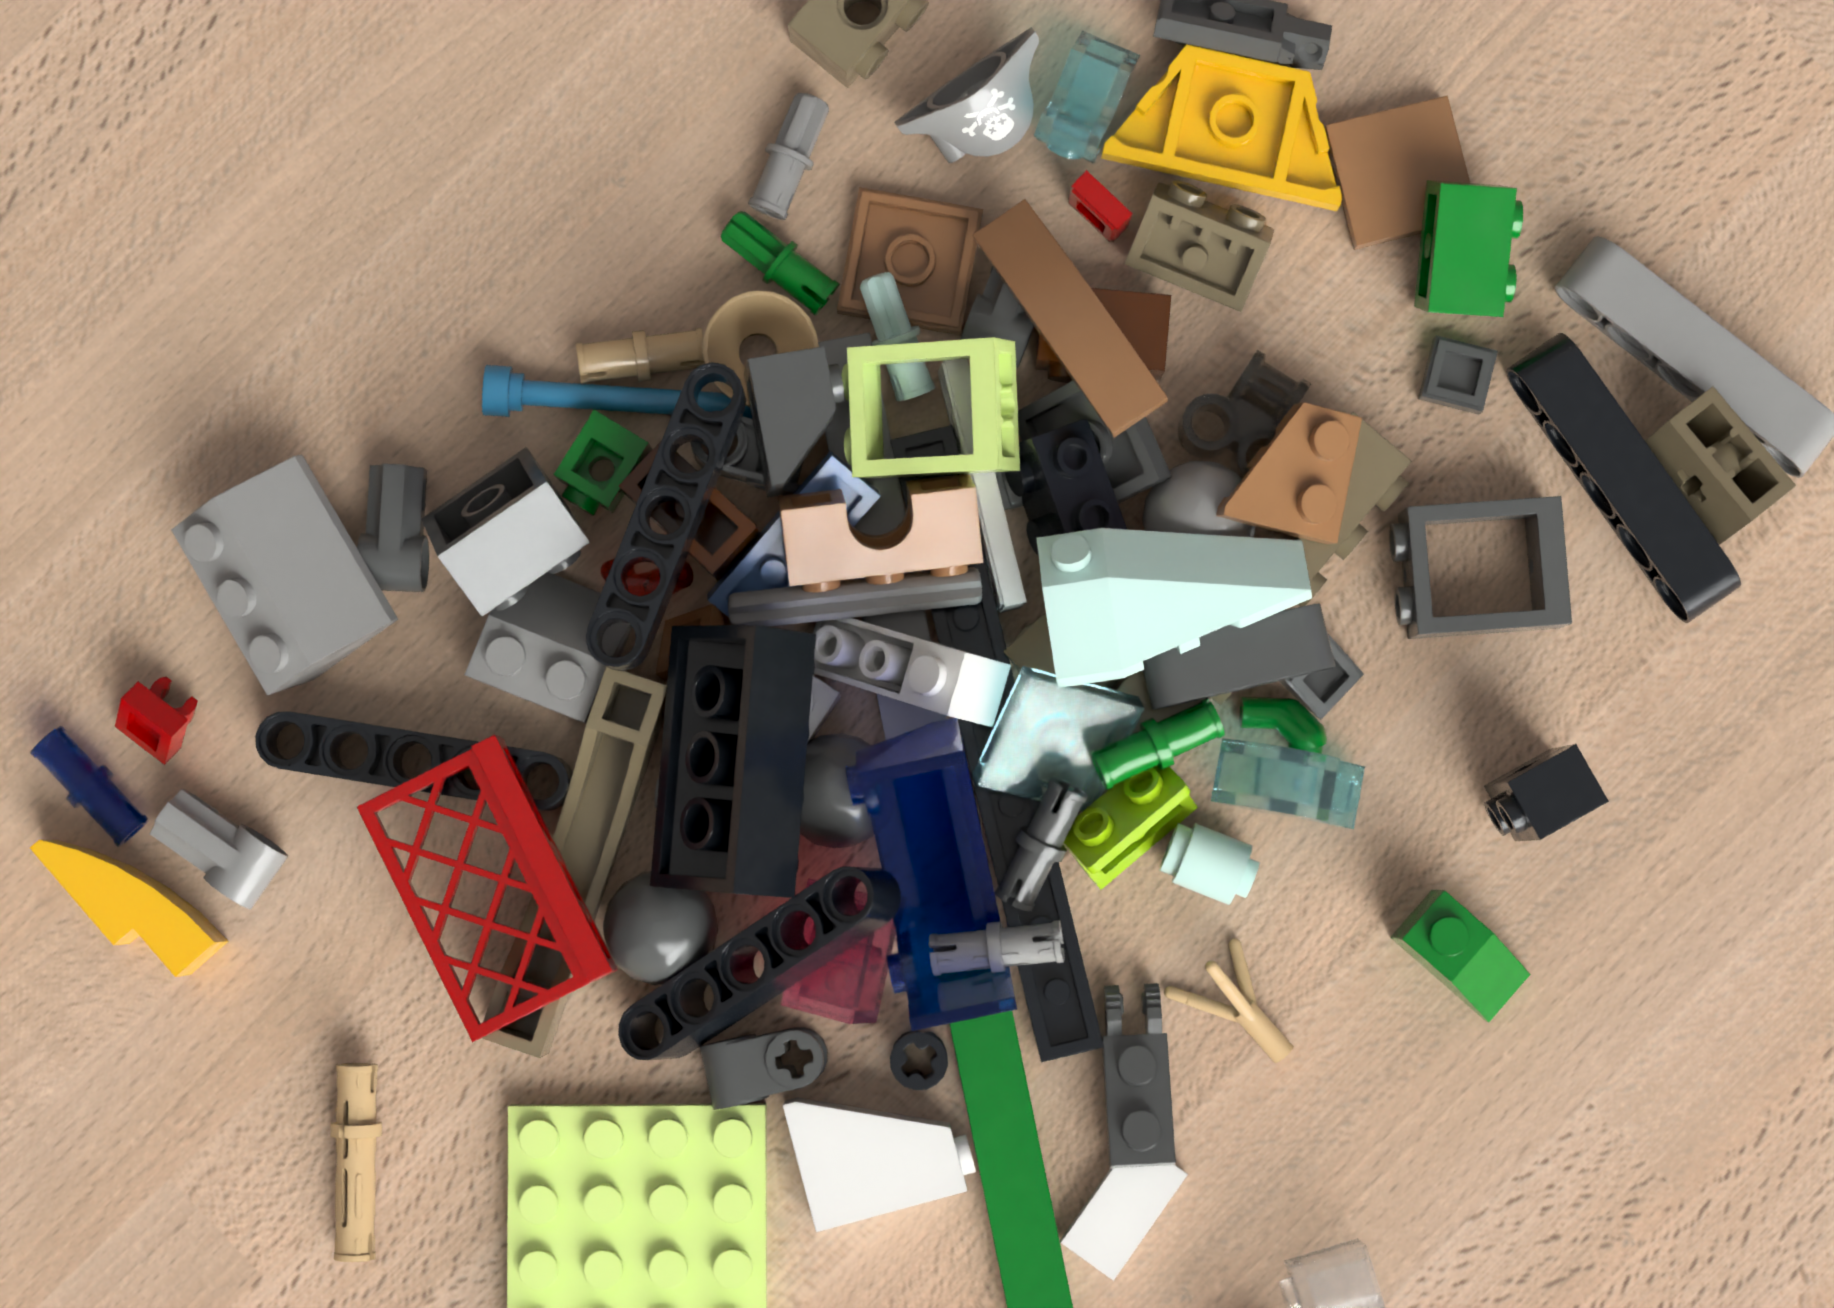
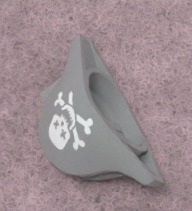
[894,27,1039,163]

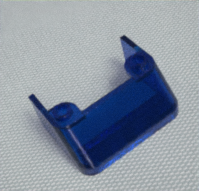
[845,718,1017,1031]

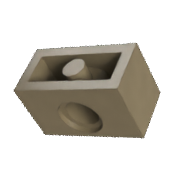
[788,0,929,88]

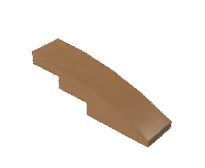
[972,199,1168,438]

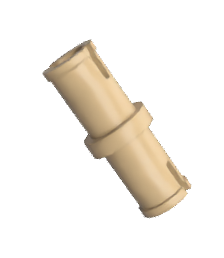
[576,328,704,384]

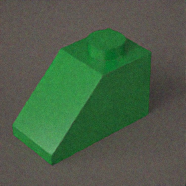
[1390,890,1531,1023]

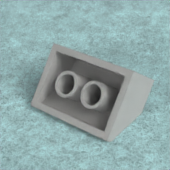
[171,454,398,696]

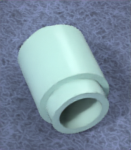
[1159,823,1260,905]

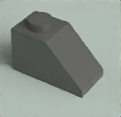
[744,346,844,498]

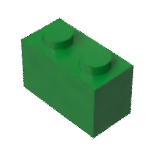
[1414,180,1523,317]

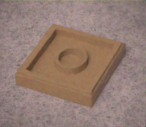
[1324,95,1470,250]
[837,187,983,336]

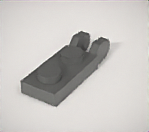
[1102,983,1176,1168]

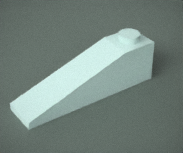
[1037,528,1312,688]

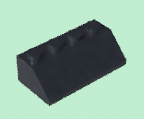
[650,625,816,898]

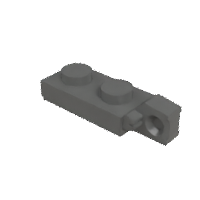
[1153,0,1332,70]

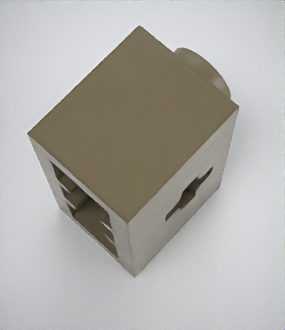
[1645,386,1796,545]

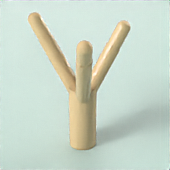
[1164,938,1294,1063]

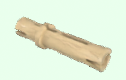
[330,1063,382,1262]

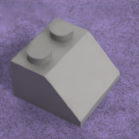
[464,572,632,724]

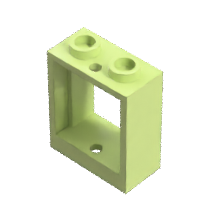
[841,337,1020,479]

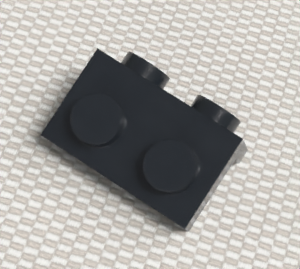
[1005,419,1127,555]

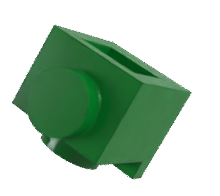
[553,410,653,516]

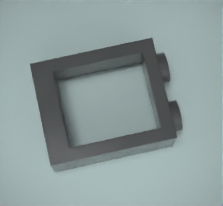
[1389,496,1572,639]

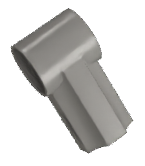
[150,789,289,909]

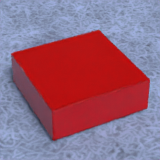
[1068,170,1133,242]

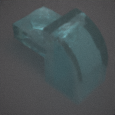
[1034,31,1140,163]
[1211,738,1365,829]

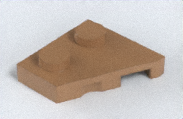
[1216,402,1362,544]

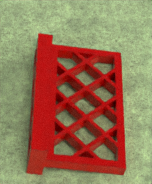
[357,734,618,1043]

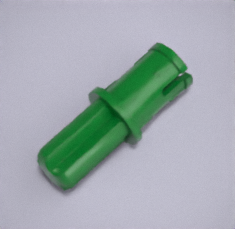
[721,211,840,316]

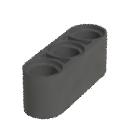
[1143,603,1336,710]

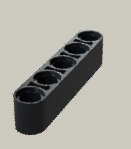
[1506,333,1741,623]
[586,362,746,671]
[255,711,573,811]
[618,866,901,1060]

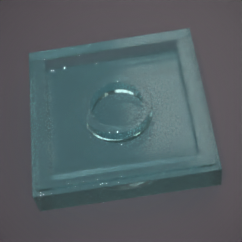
[972,666,1145,812]

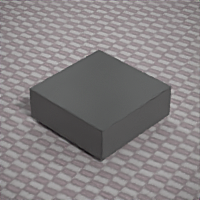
[1418,335,1498,415]

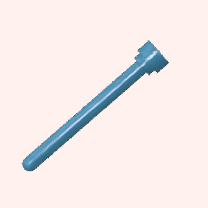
[482,365,752,418]

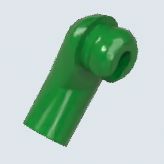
[1239,697,1327,764]

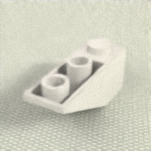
[813,618,1011,727]

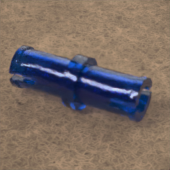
[30,726,150,847]

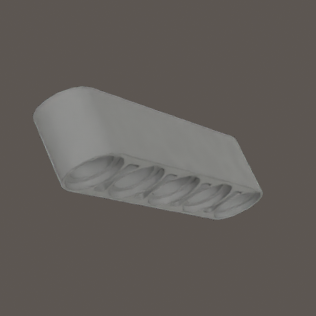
[1555,236,1834,478]

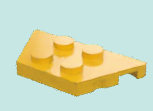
[1101,44,1342,211]

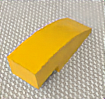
[30,839,229,977]

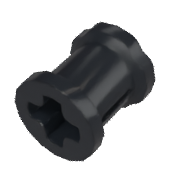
[890,1029,948,1090]

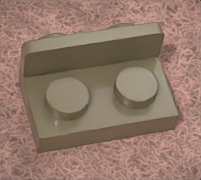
[1124,180,1274,312]

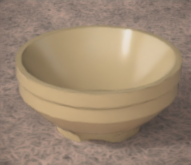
[702,291,819,407]

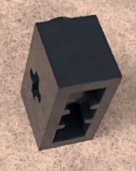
[1484,744,1609,841]

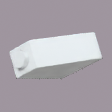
[783,1097,976,1232]

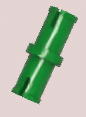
[1089,698,1225,790]

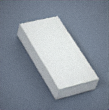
[1060,1165,1188,1281]

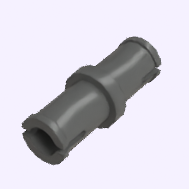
[995,777,1088,912]

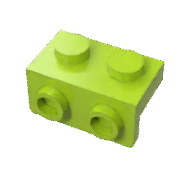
[1063,765,1198,890]

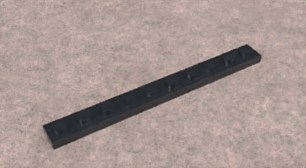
[890,425,1104,1063]

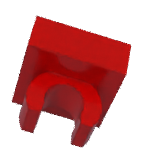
[115,676,198,765]

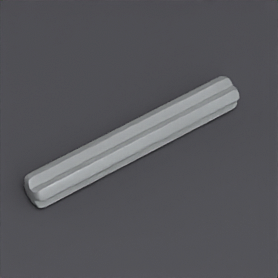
[728,567,983,627]

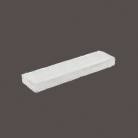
[938,359,1027,613]

